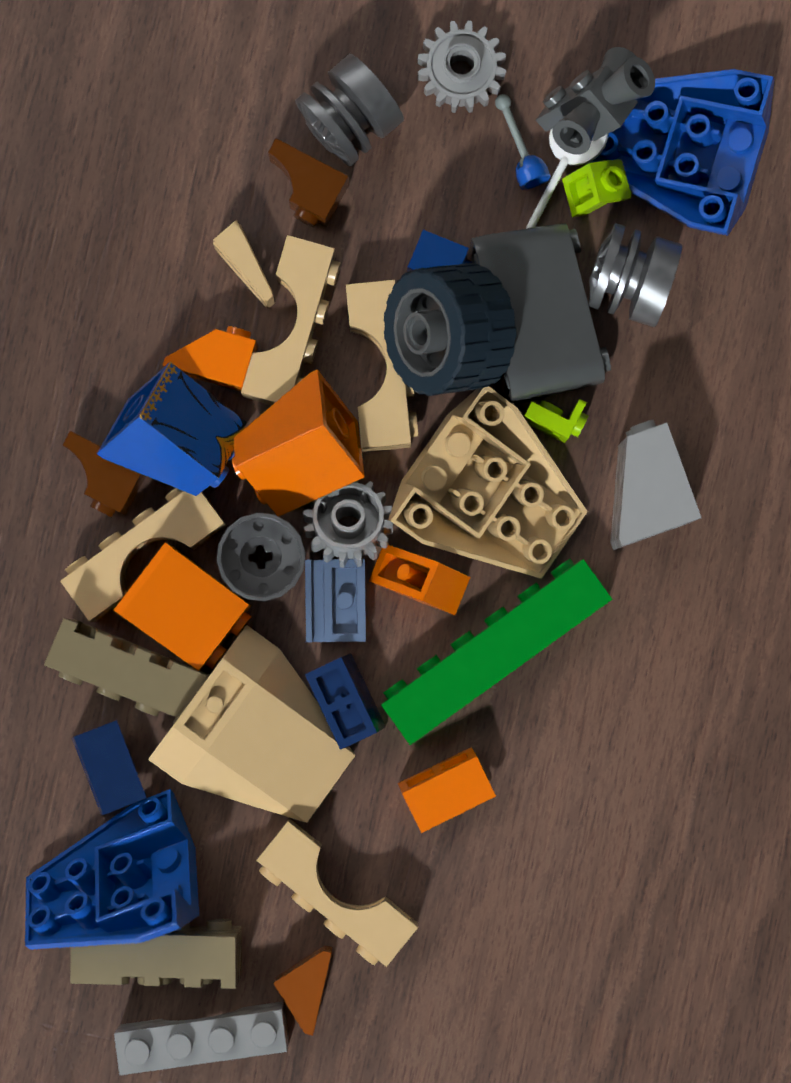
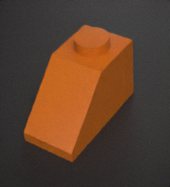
[163,326,258,392]
[369,545,470,615]

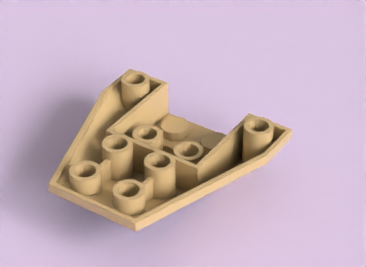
[388,387,588,579]
[148,625,356,823]

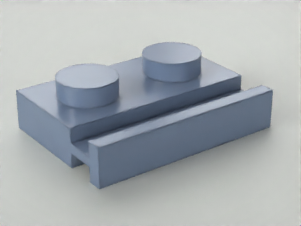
[305,559,366,642]

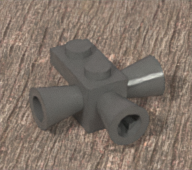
[536,47,655,155]

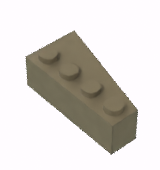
[44,618,210,724]
[70,919,242,989]

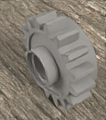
[417,21,506,113]
[303,481,394,568]

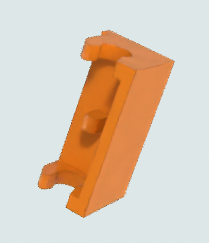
[398,747,496,833]

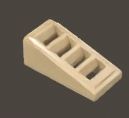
[213,220,275,308]

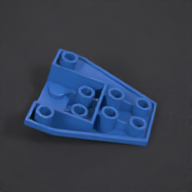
[589,69,775,236]
[25,789,199,950]

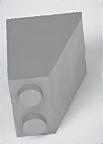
[610,419,702,550]

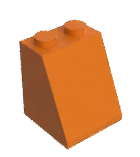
[232,369,365,517]
[114,542,252,671]

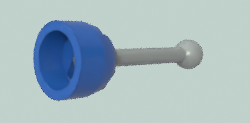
[495,94,551,190]

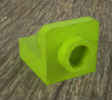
[562,159,631,218]
[524,399,589,443]

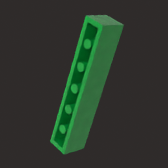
[381,558,613,745]

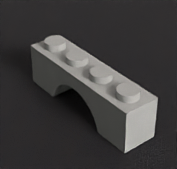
[114,1001,290,1076]

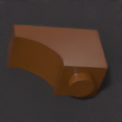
[268,138,349,228]
[63,431,146,518]

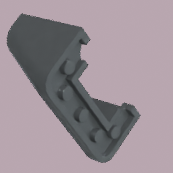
[469,223,611,405]

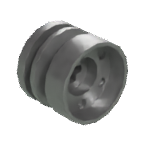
[295,54,404,166]
[588,223,683,328]
[217,513,305,601]

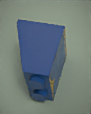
[97,362,247,496]

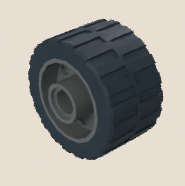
[384,263,516,396]

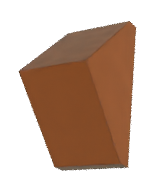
[273,945,333,1036]

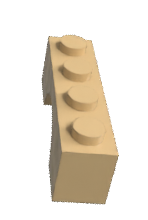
[241,235,341,406]
[346,280,418,452]
[60,488,227,622]
[256,819,418,967]

